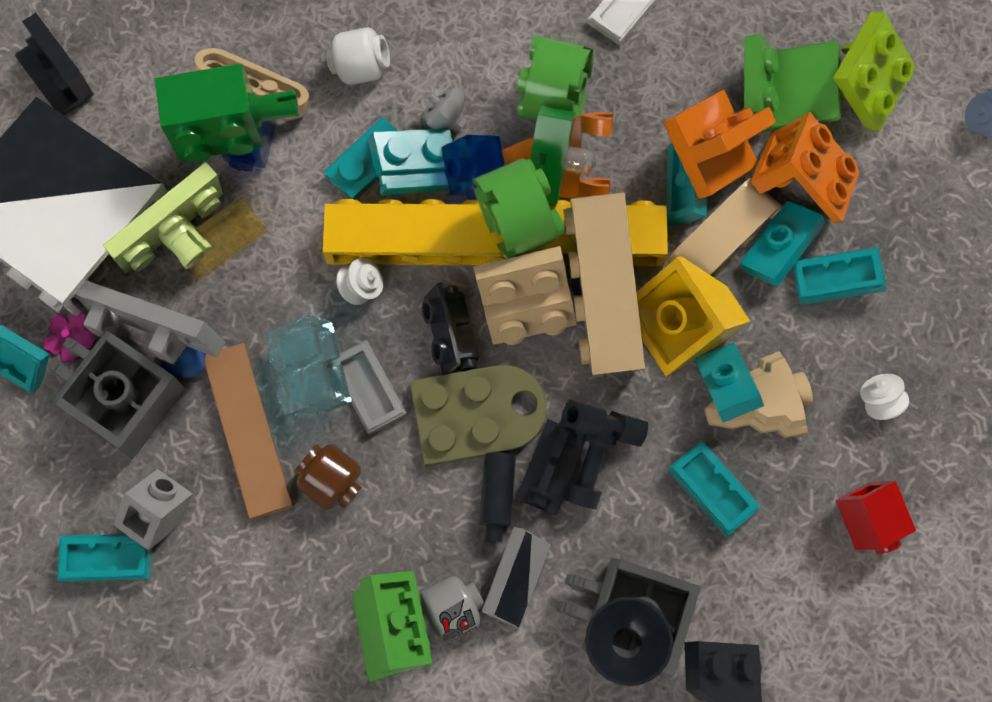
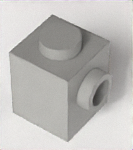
[113,469,193,550]

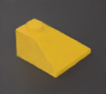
[636,256,751,376]

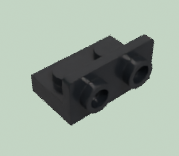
[15,13,94,115]

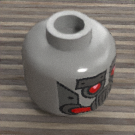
[420,576,484,644]

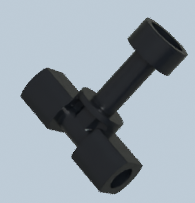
[561,399,648,510]

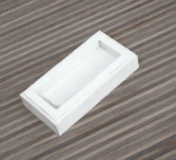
[587,0,657,46]

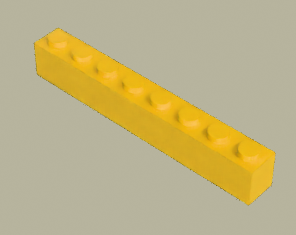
[323,199,668,267]

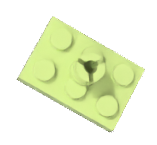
[103,162,223,274]

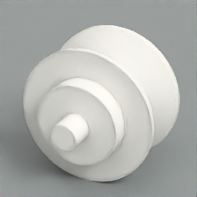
[336,258,383,305]
[860,374,909,420]

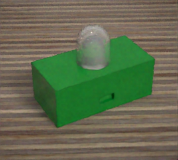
[530,106,596,205]

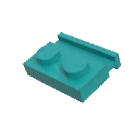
[368,129,463,195]

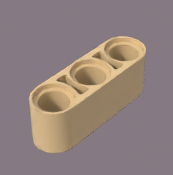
[668,178,782,276]

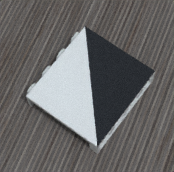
[0,97,168,317]

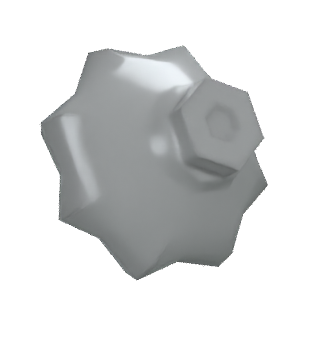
[420,87,466,133]

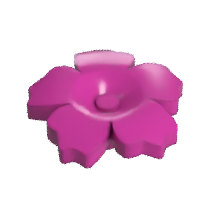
[43,313,97,363]

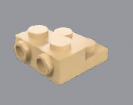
[474,246,577,345]

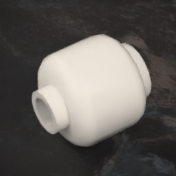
[326,27,390,85]

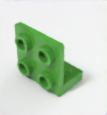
[744,34,841,132]
[352,571,433,682]

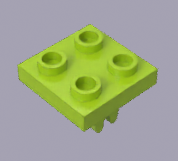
[833,12,916,131]

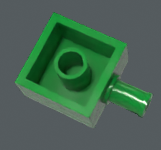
[154,63,300,163]

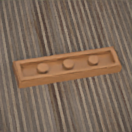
[205,343,294,521]

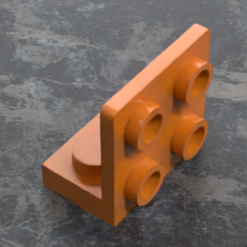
[750,112,859,224]

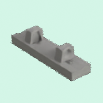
[73,281,226,364]

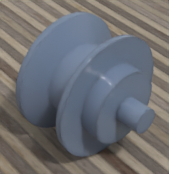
[965,92,992,137]

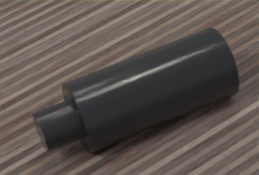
[479,452,516,543]

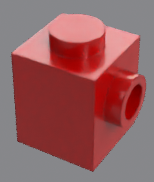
[835,481,916,554]

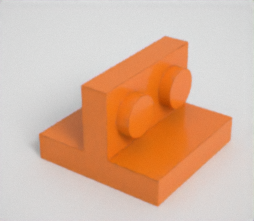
[663,89,776,199]

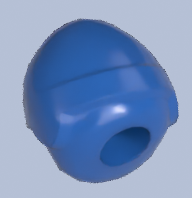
[160,346,206,378]

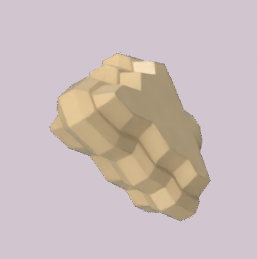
[704,351,813,438]

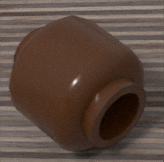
[295,444,362,510]

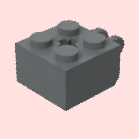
[46,331,185,459]
[556,558,701,679]

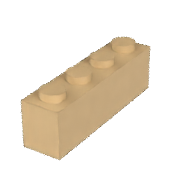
[563,192,645,375]

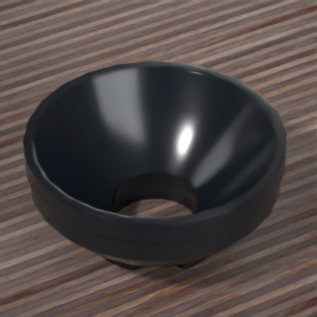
[585,597,673,686]

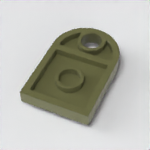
[410,365,547,467]

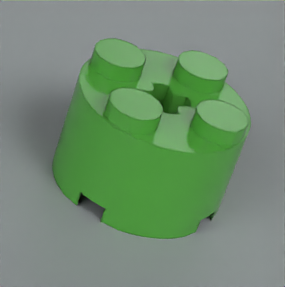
[517,35,594,122]
[473,158,565,259]

